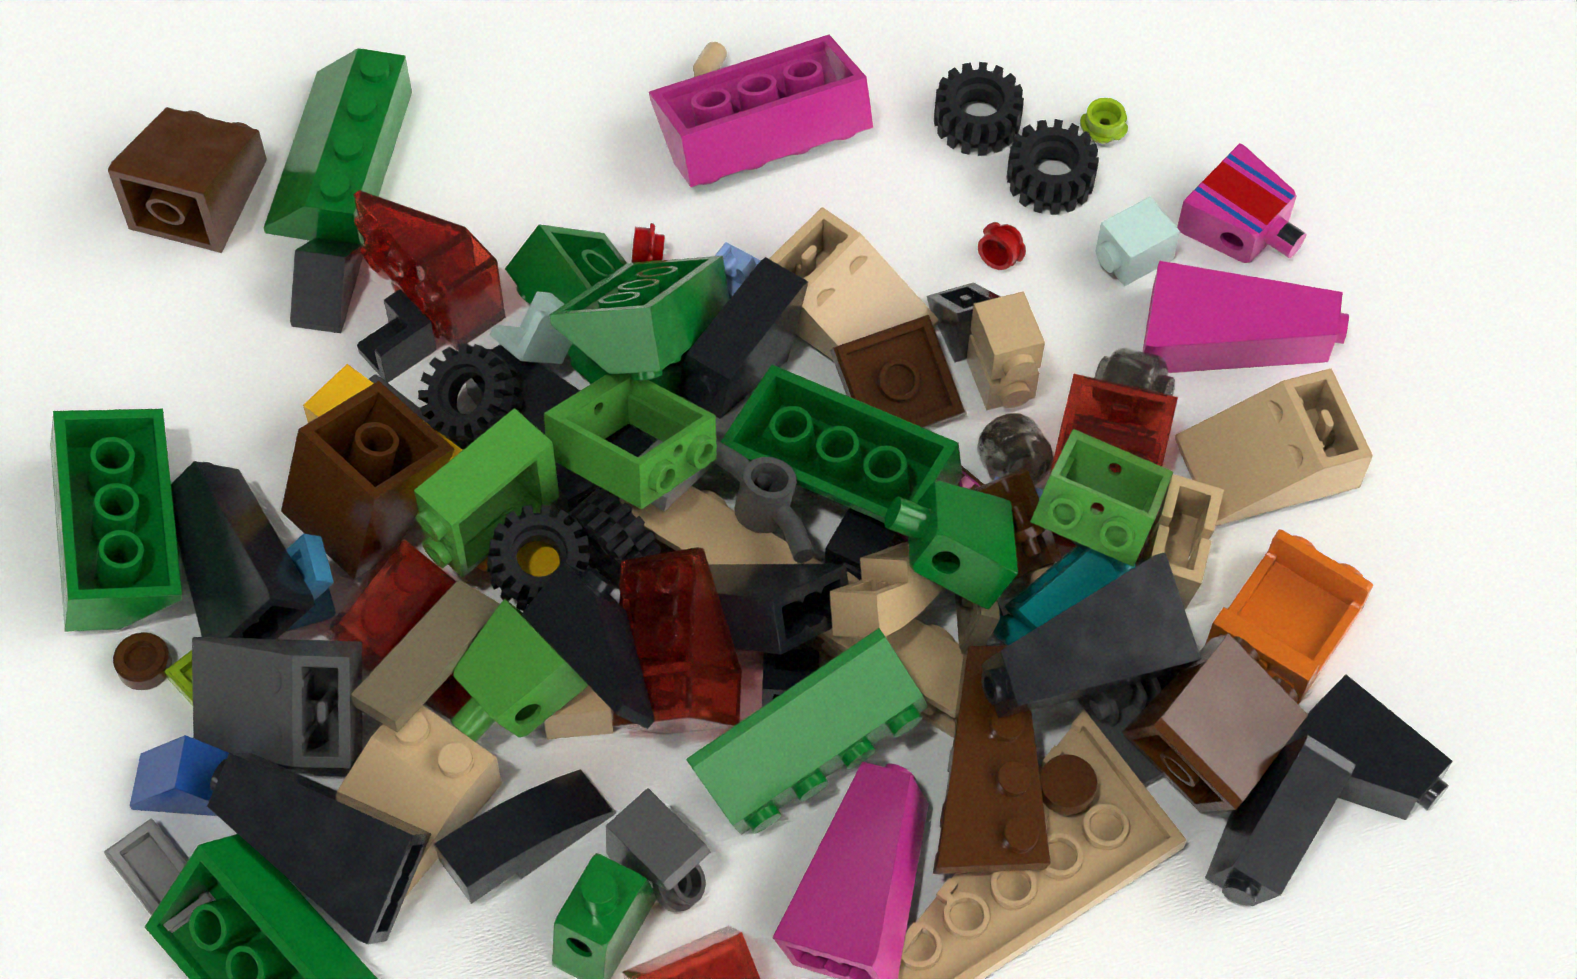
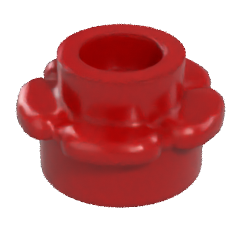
[978,222,1026,270]
[631,223,665,263]

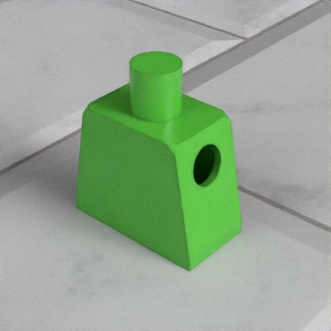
[450,599,588,742]

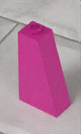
[1139,261,1349,374]
[772,762,929,979]

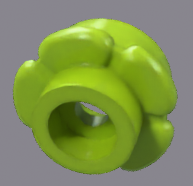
[1080,98,1128,144]

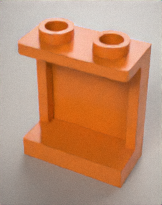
[1205,529,1373,704]

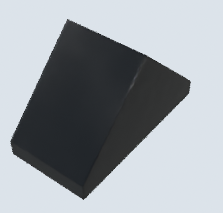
[290,238,365,334]
[926,282,1001,363]

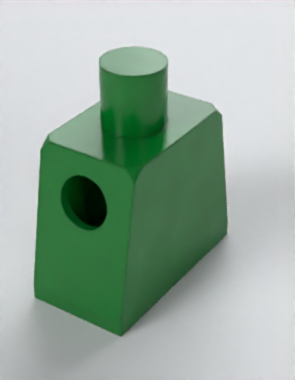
[884,481,1018,610]
[552,853,657,979]

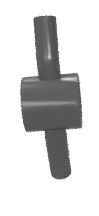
[713,439,815,563]

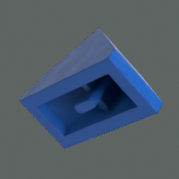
[129,735,229,816]

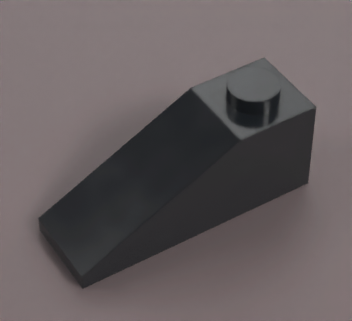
[521,562,655,729]

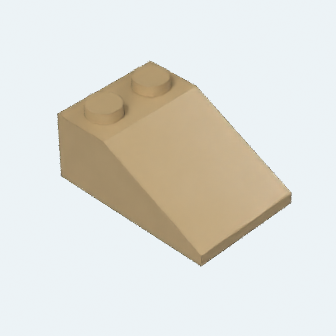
[337,705,502,897]

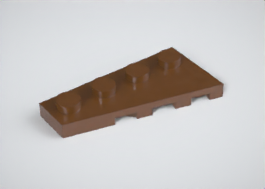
[933,645,1051,874]

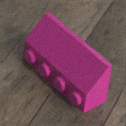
[649,34,873,187]

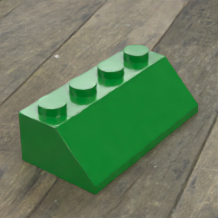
[263,48,412,244]
[505,224,690,397]
[549,256,730,380]
[720,364,962,523]
[50,408,182,632]
[686,628,928,835]
[145,834,378,979]

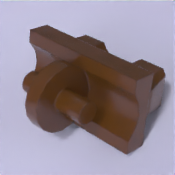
[975,468,1062,581]

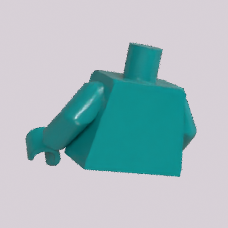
[993,541,1136,645]

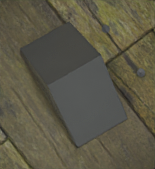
[606,788,711,891]

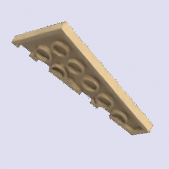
[898,709,1186,979]

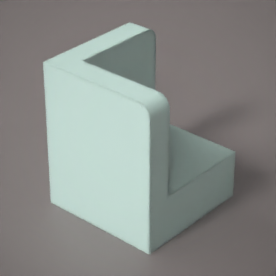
[489,291,572,364]

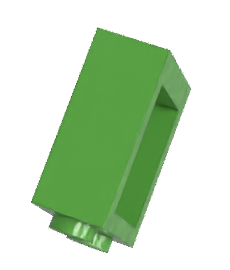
[544,373,717,510]
[414,408,560,578]
[1030,429,1173,567]

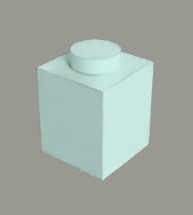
[1095,196,1180,287]

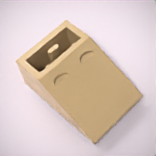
[769,207,939,360]
[1175,368,1373,526]

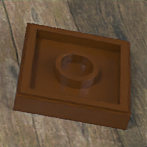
[830,315,965,428]

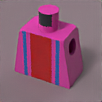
[1177,143,1307,263]

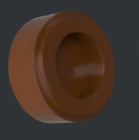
[113,632,172,690]
[1040,754,1097,815]

